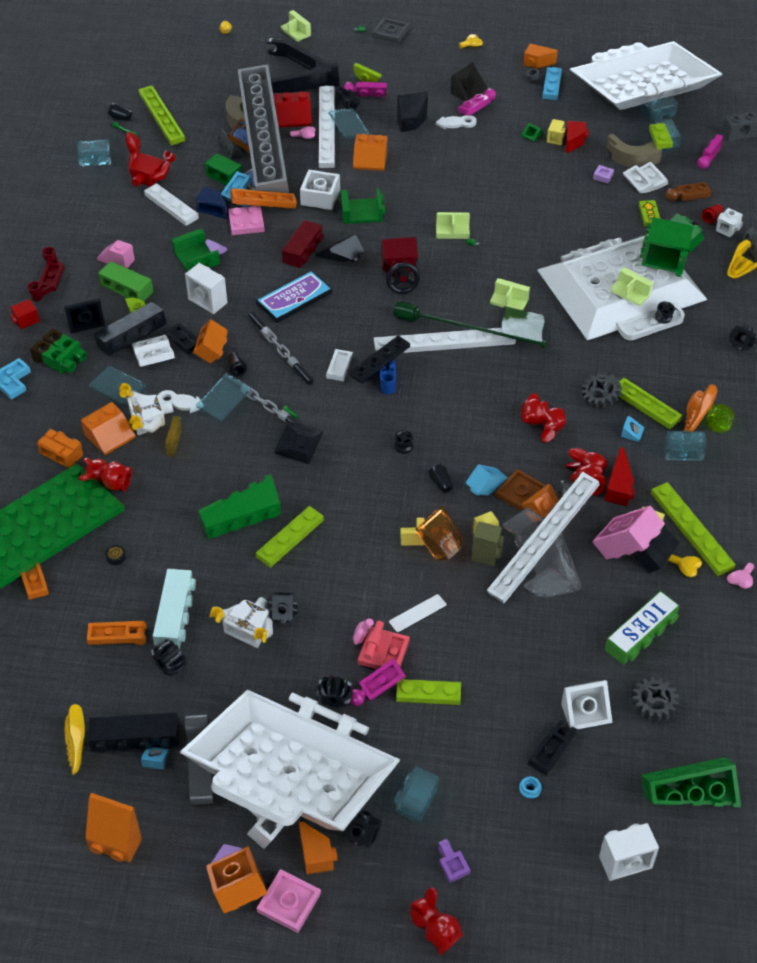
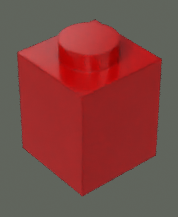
[10,299,40,329]

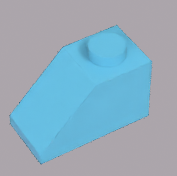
[466,464,508,496]

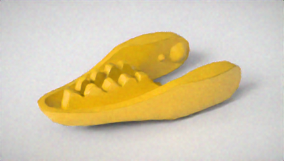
[727,240,757,279]
[64,704,85,775]

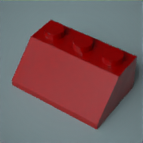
[273,92,312,128]

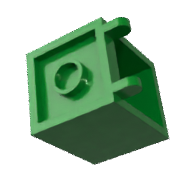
[640,217,694,277]

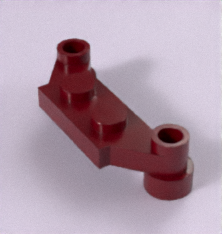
[27,246,65,302]

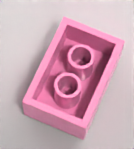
[592,505,665,560]

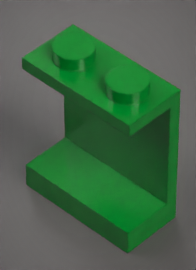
[341,188,385,224]
[171,228,220,272]

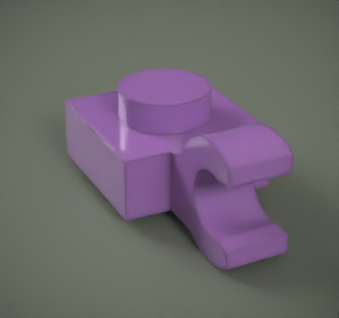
[438,839,471,883]

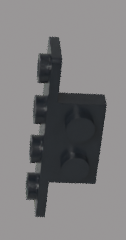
[349,336,410,384]

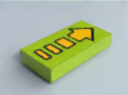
[638,200,660,227]

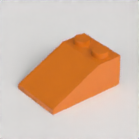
[85,793,142,863]

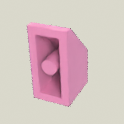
[97,240,135,268]

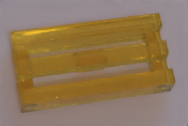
[165,416,182,457]

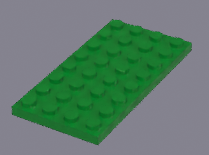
[0,464,124,589]

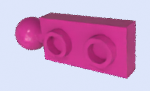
[343,82,387,97]
[458,89,496,116]
[697,134,723,169]
[350,658,406,706]

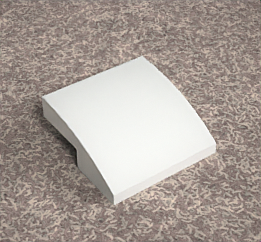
[623,161,668,193]
[131,335,175,367]

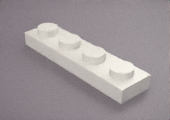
[144,183,199,226]

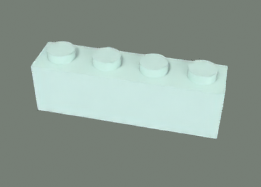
[153,569,196,649]

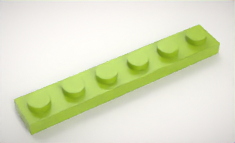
[138,86,185,145]
[651,482,736,576]

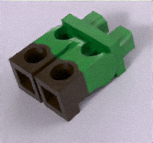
[30,328,87,374]

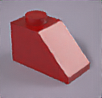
[565,121,589,153]

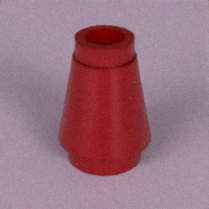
[702,204,723,223]

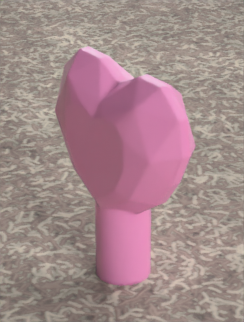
[290,126,316,139]
[727,563,754,589]
[353,618,374,645]

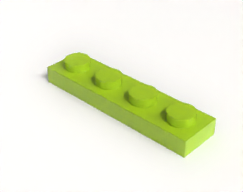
[619,378,682,430]
[256,506,324,568]

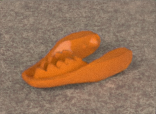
[683,384,717,434]

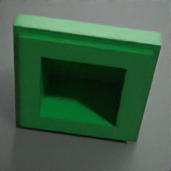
[521,123,543,142]

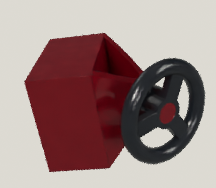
[380,237,420,294]

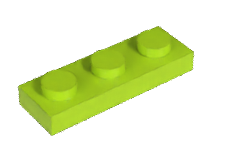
[396,679,461,705]

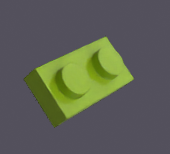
[649,123,673,149]

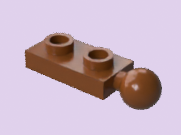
[665,182,712,201]

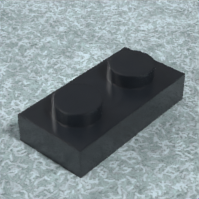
[165,323,198,355]

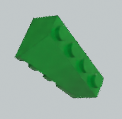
[198,474,281,539]
[641,757,741,807]

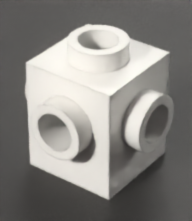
[716,208,743,237]

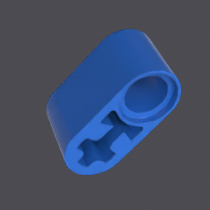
[379,360,396,394]

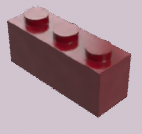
[282,220,324,269]

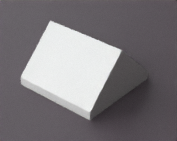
[561,680,613,729]

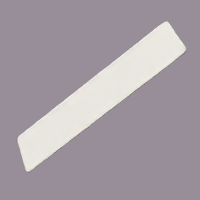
[389,594,447,632]

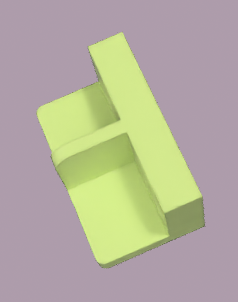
[281,10,311,42]
[436,212,470,239]
[611,267,654,306]
[490,278,530,310]

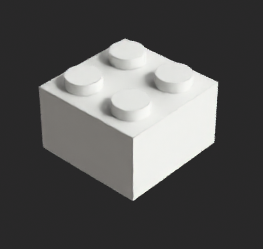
[300,170,340,210]
[185,263,227,314]
[599,823,659,881]

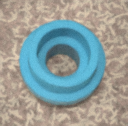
[519,776,542,799]

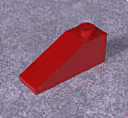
[605,447,636,507]

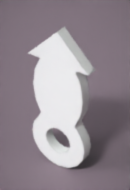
[436,115,477,130]
[158,390,204,413]

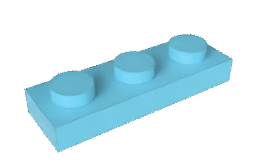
[542,67,562,100]

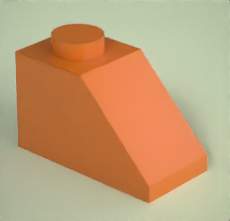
[523,43,558,69]
[522,484,560,521]
[299,822,337,875]

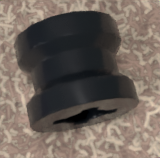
[655,301,675,324]
[394,430,413,454]

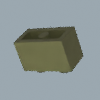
[471,522,504,566]

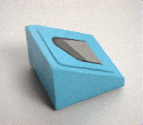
[621,416,644,442]
[141,747,169,770]

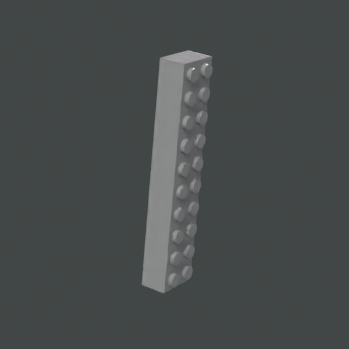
[238,64,289,193]

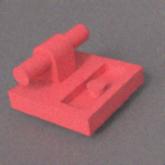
[358,621,410,670]

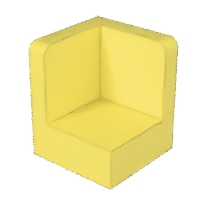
[401,518,425,546]

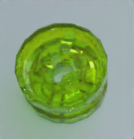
[706,404,735,433]

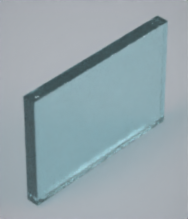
[329,108,370,139]
[89,366,146,406]
[196,373,251,422]

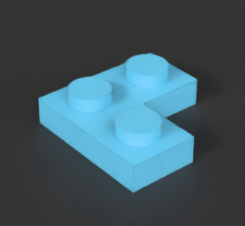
[221,171,251,207]
[0,358,31,400]

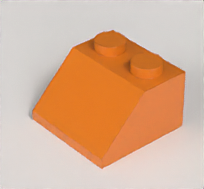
[353,134,388,171]
[81,402,136,456]
[206,846,268,914]

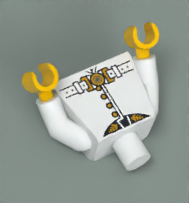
[119,383,173,435]
[209,597,273,648]

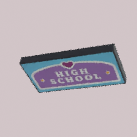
[256,271,332,323]

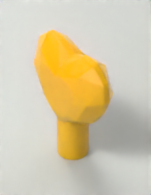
[459,34,483,49]
[668,554,702,577]

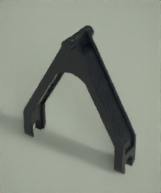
[267,38,340,94]

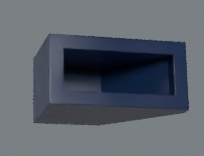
[196,187,228,219]

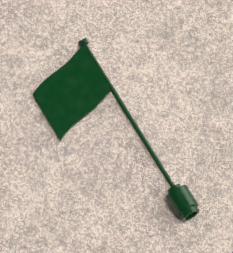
[393,302,547,348]

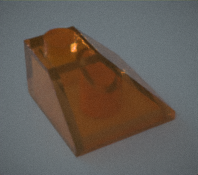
[415,506,464,561]

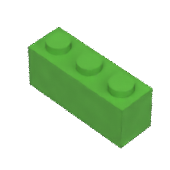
[98,261,153,301]

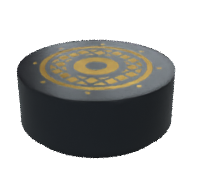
[105,545,126,565]

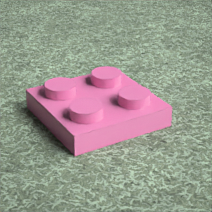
[228,206,265,235]
[257,869,321,933]

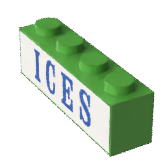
[605,591,680,665]

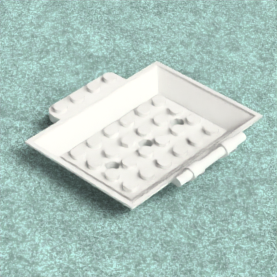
[570,41,722,110]
[537,234,707,341]
[180,690,400,831]

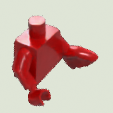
[126,132,175,187]

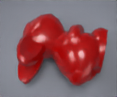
[521,393,566,443]
[565,448,607,495]
[78,457,133,492]
[410,887,464,956]

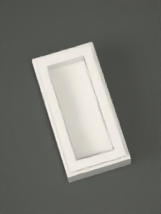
[326,349,353,381]

